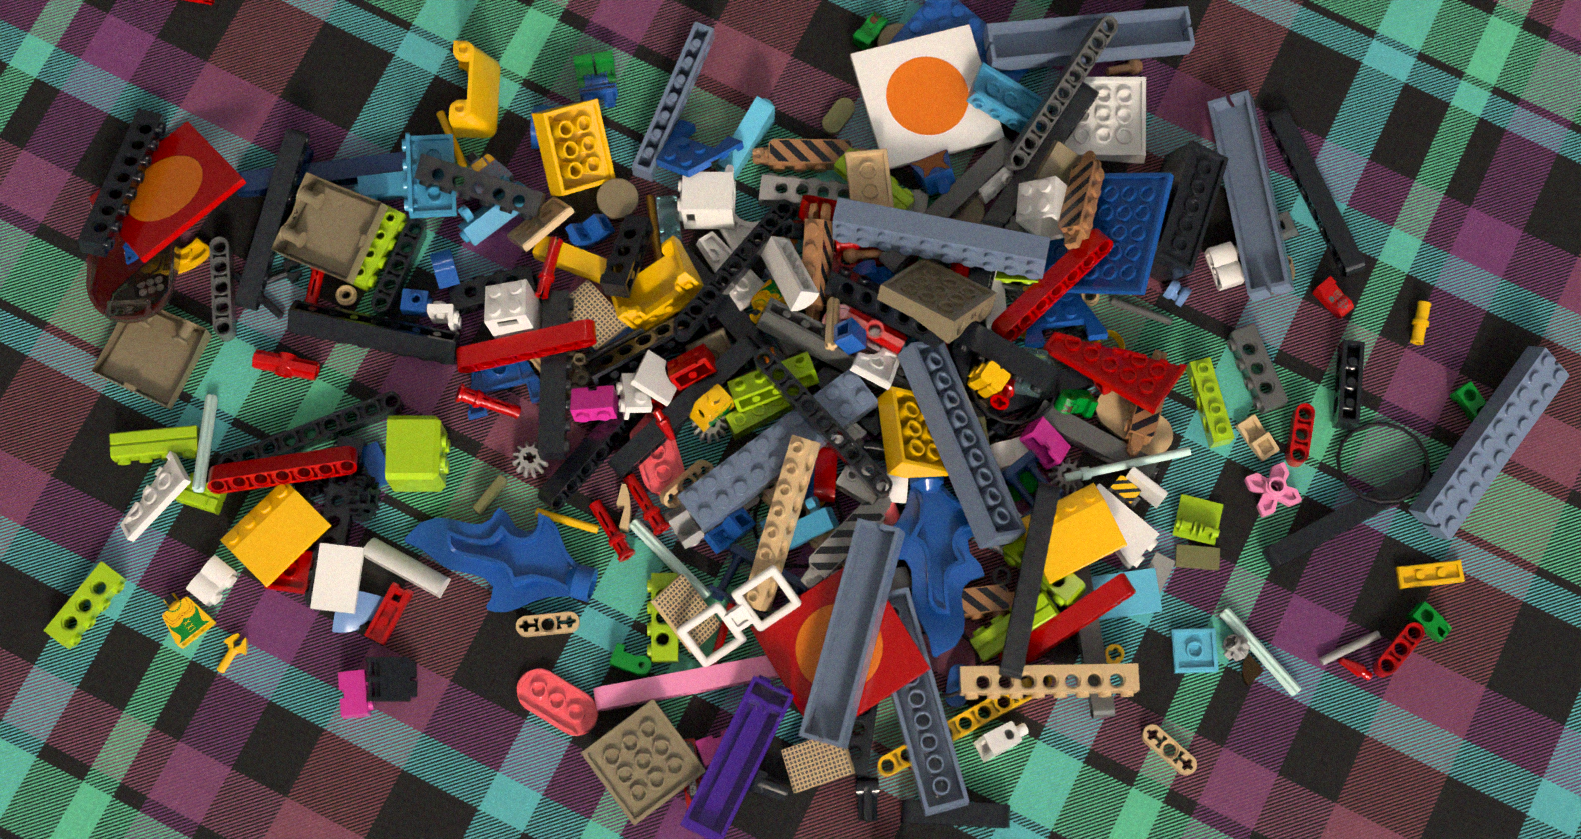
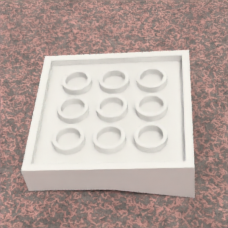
[1062,77,1146,164]

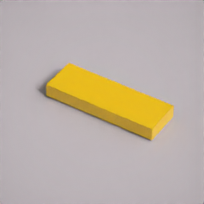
[1395,560,1465,589]

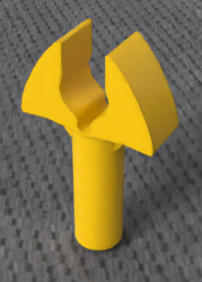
[217,633,248,673]

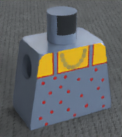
[465,152,515,196]

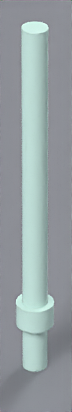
[1063,447,1191,482]

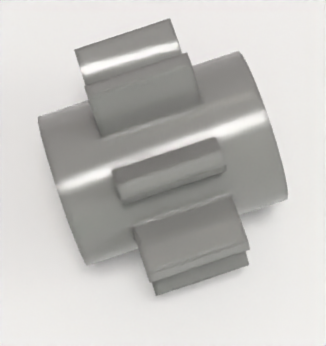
[1221,633,1251,662]

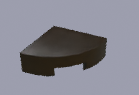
[1242,655,1264,686]

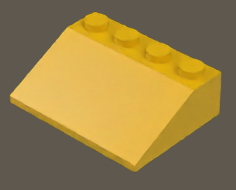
[532,99,616,196]
[877,386,948,478]
[1020,483,1127,584]
[220,484,331,587]

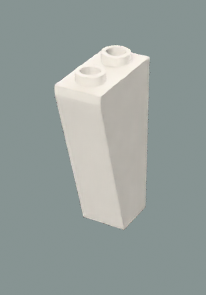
[1097,483,1159,570]

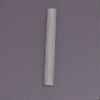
[1319,630,1381,666]

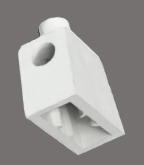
[974,721,1029,762]

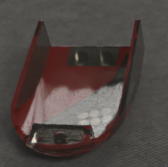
[86,204,183,323]

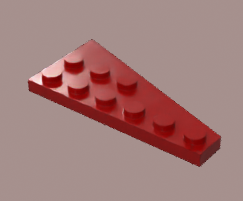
[1043,332,1187,414]

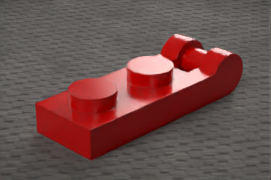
[364,582,414,646]

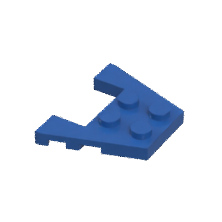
[656,120,744,177]
[1025,293,1108,350]
[468,360,540,420]

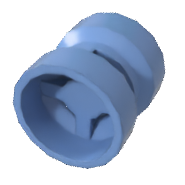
[1163,279,1192,307]

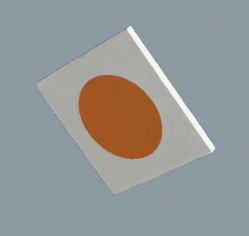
[850,25,1004,170]

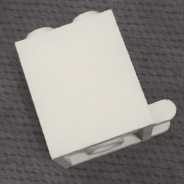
[677,165,736,229]
[1016,176,1067,240]
[484,279,543,339]

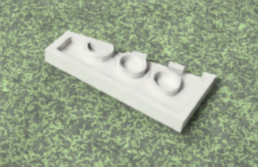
[120,451,191,542]

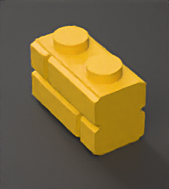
[967,361,1011,398]

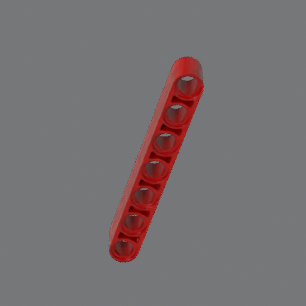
[991,228,1113,342]
[456,319,597,373]
[207,446,358,494]
[998,573,1136,665]

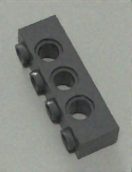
[1227,324,1288,414]

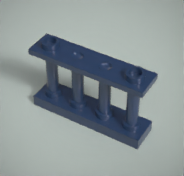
[997,450,1066,547]
[708,542,809,620]

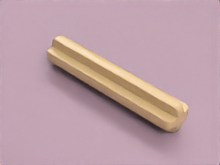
[825,297,840,351]

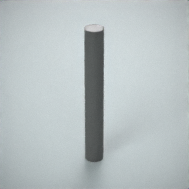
[1110,297,1173,326]

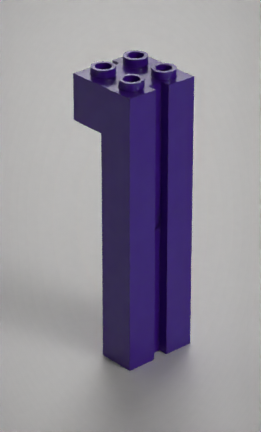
[680,675,794,839]

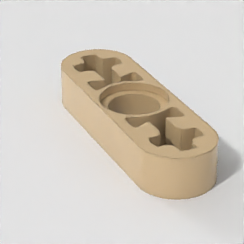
[660,460,714,508]
[516,612,580,637]
[1141,725,1197,775]

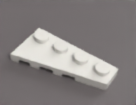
[696,231,765,311]

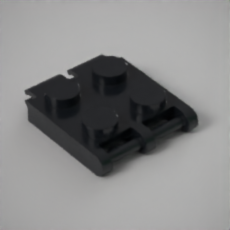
[365,657,418,703]

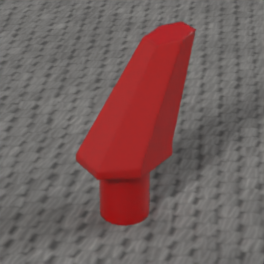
[652,408,676,441]
[1337,657,1373,681]

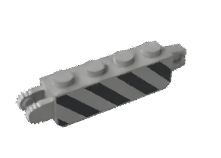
[801,497,892,590]

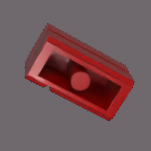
[667,343,717,390]

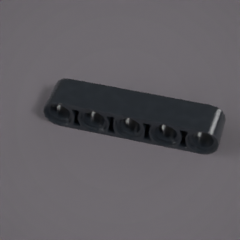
[371,218,427,318]
[900,800,1010,828]

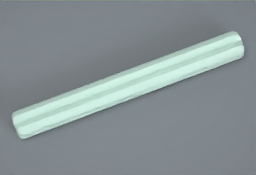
[192,394,218,493]
[630,518,710,601]
[1220,608,1301,696]

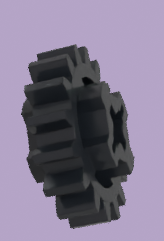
[346,474,381,522]

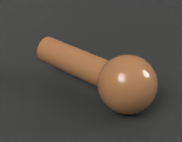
[1106,59,1143,76]
[843,248,883,263]

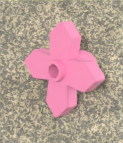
[1244,462,1302,518]

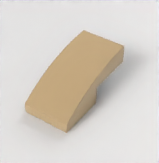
[1235,414,1280,461]
[616,483,632,533]

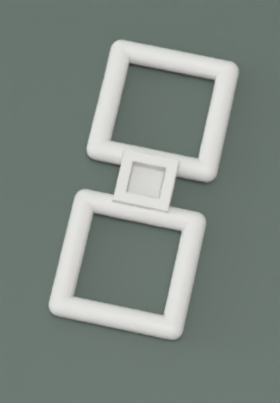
[676,565,801,667]

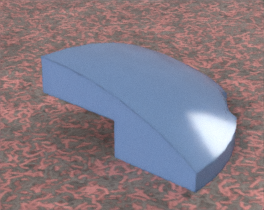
[332,591,384,633]

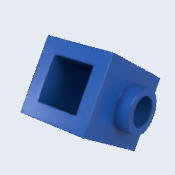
[400,288,434,317]
[834,317,866,355]

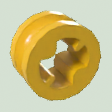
[1105,644,1125,664]

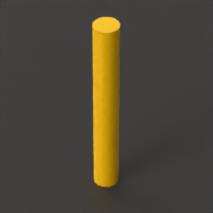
[436,111,468,167]
[535,508,599,534]

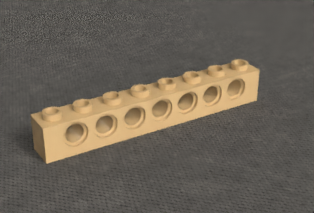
[743,435,821,611]
[958,663,1140,700]

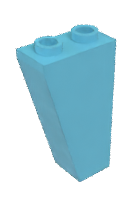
[717,96,775,180]

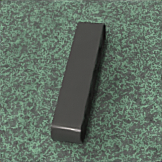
[209,237,237,342]

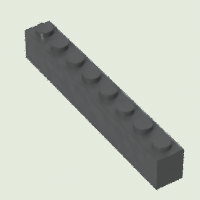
[755,297,912,392]

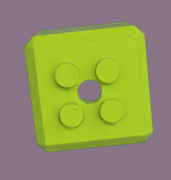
[385,416,450,492]

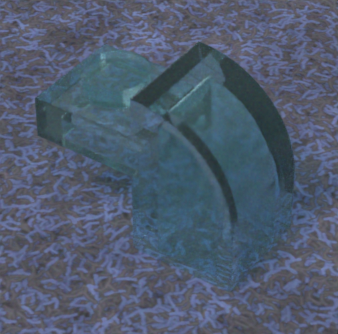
[656,195,682,243]

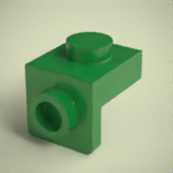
[1007,472,1038,502]

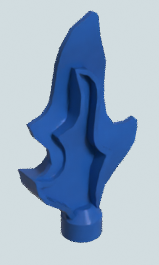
[893,476,985,657]
[405,508,598,612]

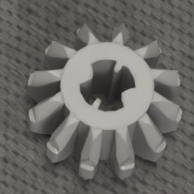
[692,412,728,444]
[512,441,549,478]
[1048,458,1083,495]

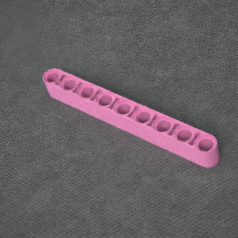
[593,655,780,711]

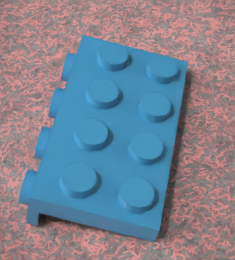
[966,62,1050,133]
[402,133,457,218]

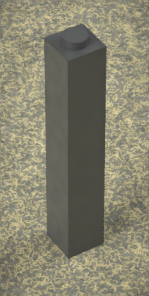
[1036,400,1159,480]

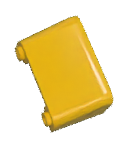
[449,40,500,138]
[611,235,704,332]

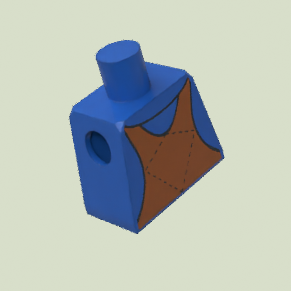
[910,149,956,195]

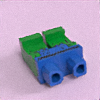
[573,51,618,108]

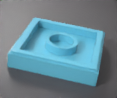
[1171,628,1219,674]

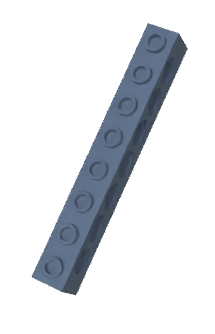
[632,21,715,182]

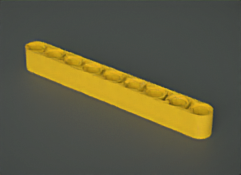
[877,677,1052,777]

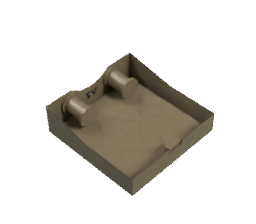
[271,172,388,284]
[877,258,997,344]
[91,299,212,410]
[581,699,706,826]

